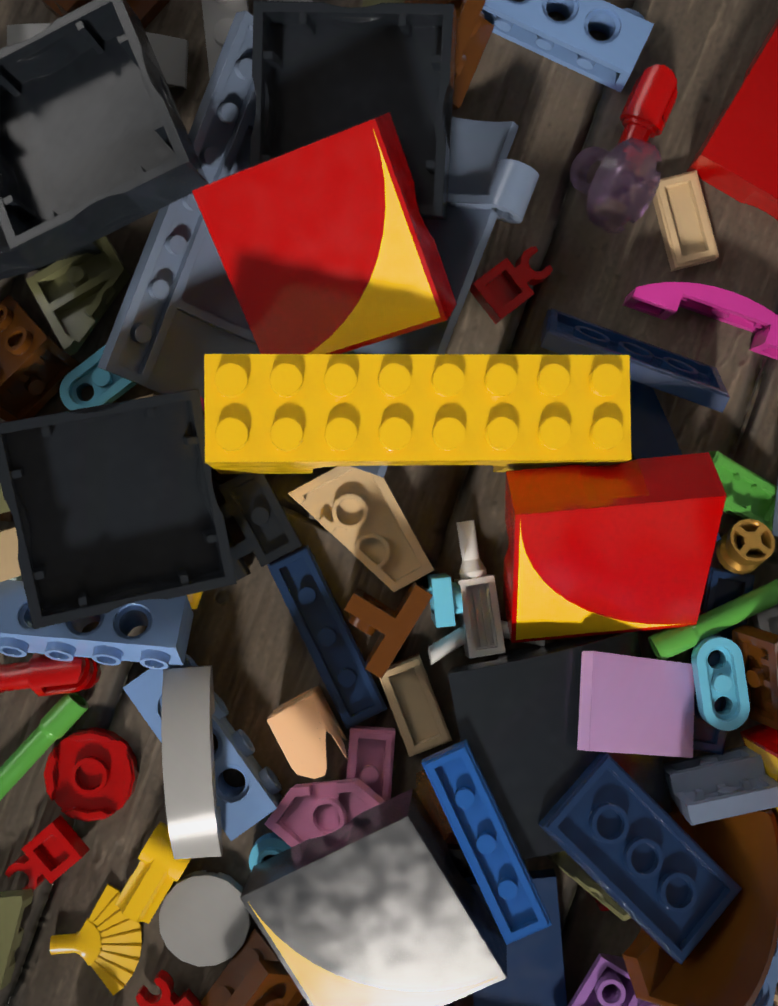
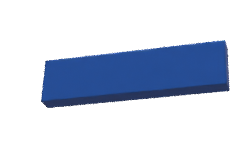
[421,739,552,945]

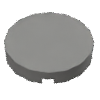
[159,870,251,967]

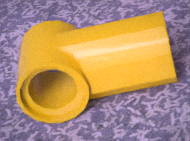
[115,821,191,924]

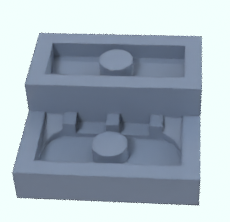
[663,746,778,826]

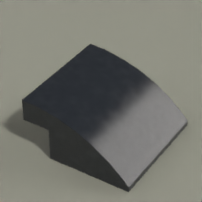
[448,631,672,860]

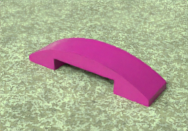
[623,282,778,360]

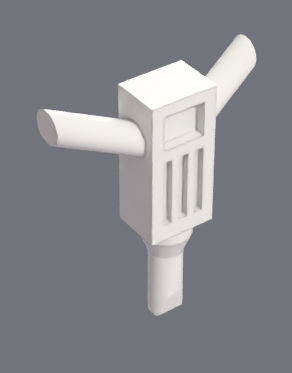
[428,520,545,665]

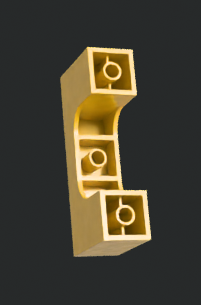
[204,354,632,474]

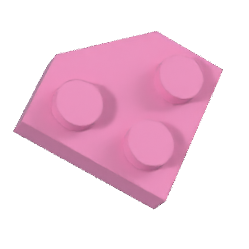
[265,778,385,848]

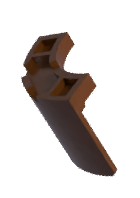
[622,801,778,1006]

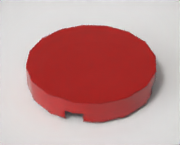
[44,727,139,822]

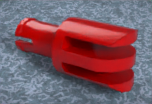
[608,64,678,175]
[0,653,101,696]

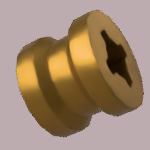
[716,519,775,575]

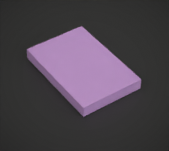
[577,651,695,758]

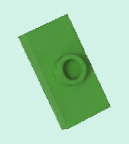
[709,451,777,531]

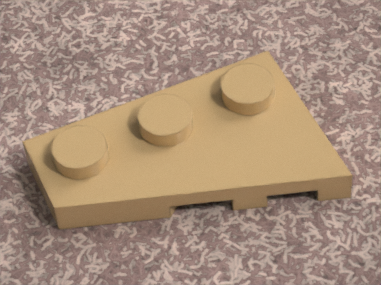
[288,466,434,592]

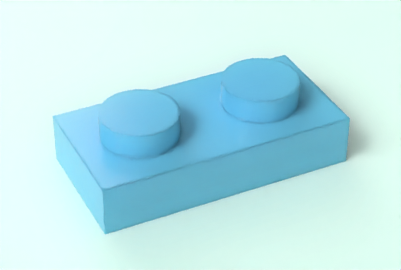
[427,573,463,628]

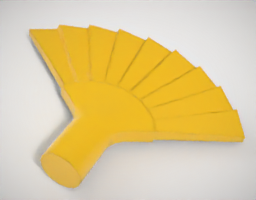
[50,884,143,996]

